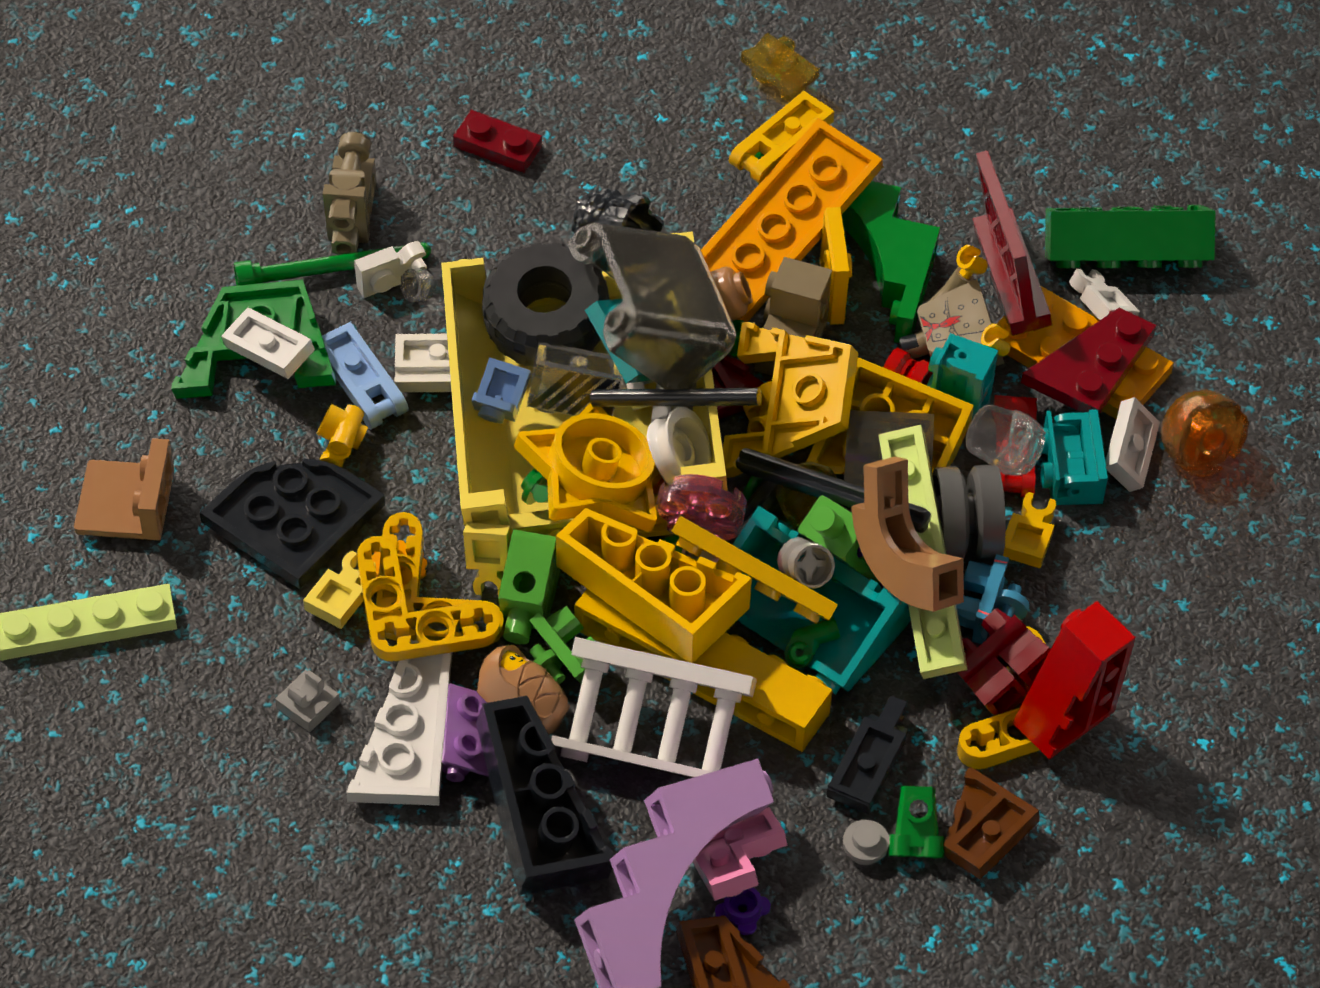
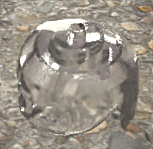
[966,405,1046,476]

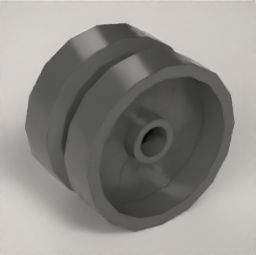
[932,465,1006,562]

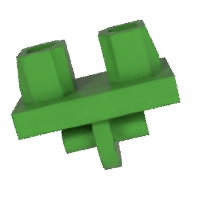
[529,606,595,685]

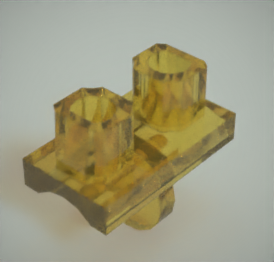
[740,33,820,103]

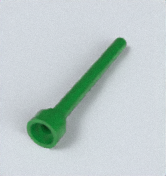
[233,242,431,286]

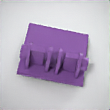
[442,683,489,782]

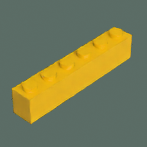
[574,589,832,752]

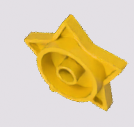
[514,402,662,532]

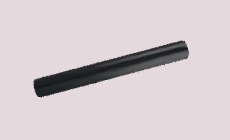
[736,448,931,533]

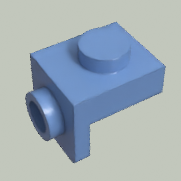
[471,357,531,424]

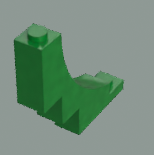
[754,152,940,344]

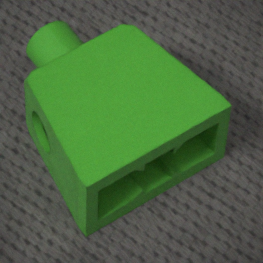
[798,495,880,584]
[498,529,561,644]

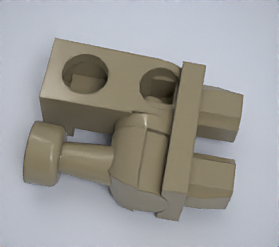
[323,132,377,255]

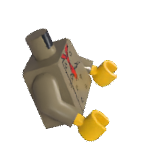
[899,245,1010,366]

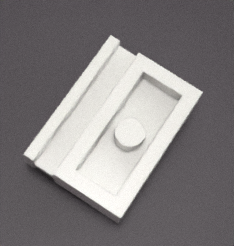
[394,334,452,392]

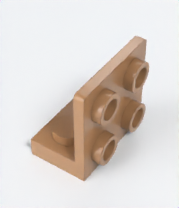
[74,438,174,540]

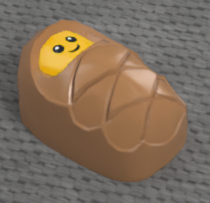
[477,645,570,734]

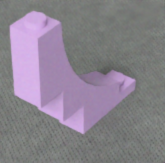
[574,759,774,988]

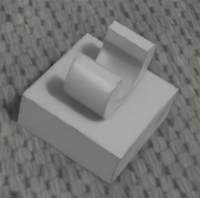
[275,670,340,733]

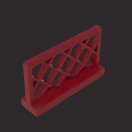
[972,150,1053,336]

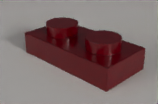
[453,110,542,173]

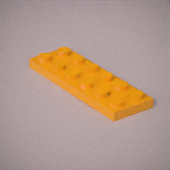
[696,118,883,334]

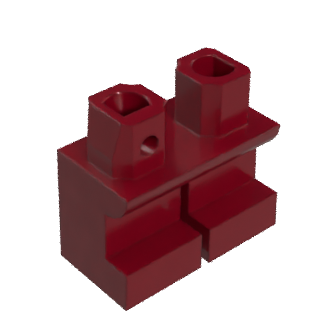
[957,608,1051,716]

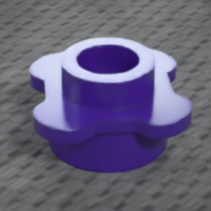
[715,887,770,935]

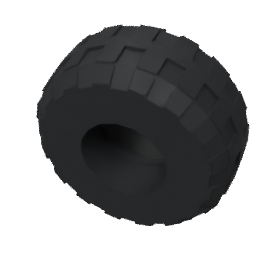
[482,242,610,369]

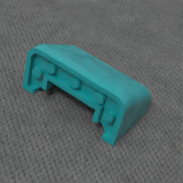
[717,506,911,695]

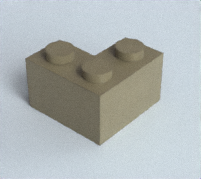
[754,257,832,376]

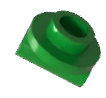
[521,468,548,505]

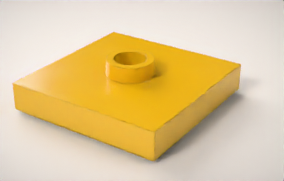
[819,207,852,325]

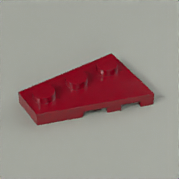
[1021,307,1156,415]

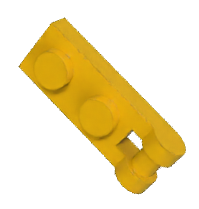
[729,91,834,184]

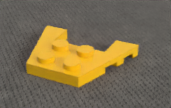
[723,322,858,478]

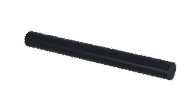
[590,388,762,407]

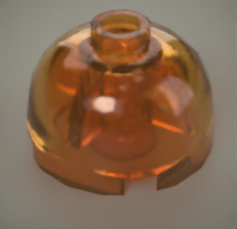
[1161,389,1249,477]

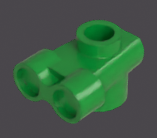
[888,786,945,858]

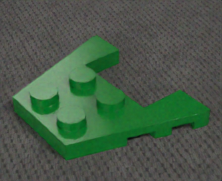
[171,280,336,399]

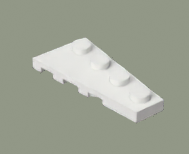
[346,640,453,806]

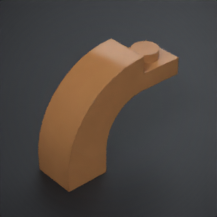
[851,456,964,612]

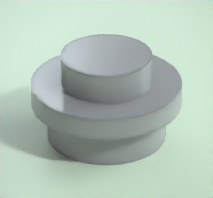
[843,820,889,865]

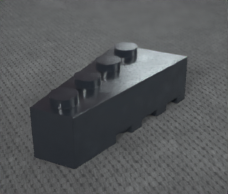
[476,696,614,896]

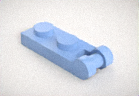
[322,322,409,430]

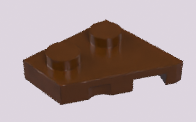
[944,767,1040,880]
[676,915,791,988]

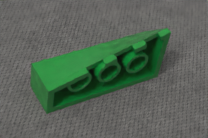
[1045,205,1216,268]

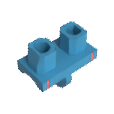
[956,554,1030,644]

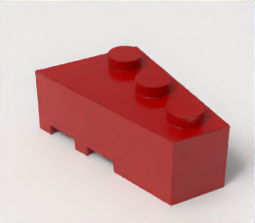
[1012,601,1136,760]

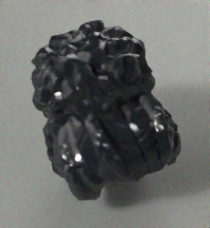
[571,189,664,267]

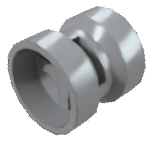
[777,537,835,589]

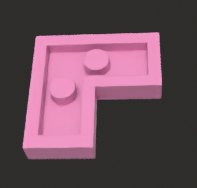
[693,807,787,901]

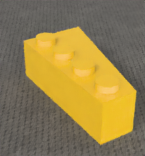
[556,508,752,663]

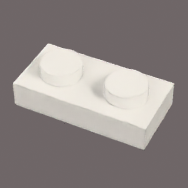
[221,308,315,379]
[1105,397,1160,492]

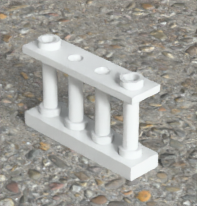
[552,637,757,777]

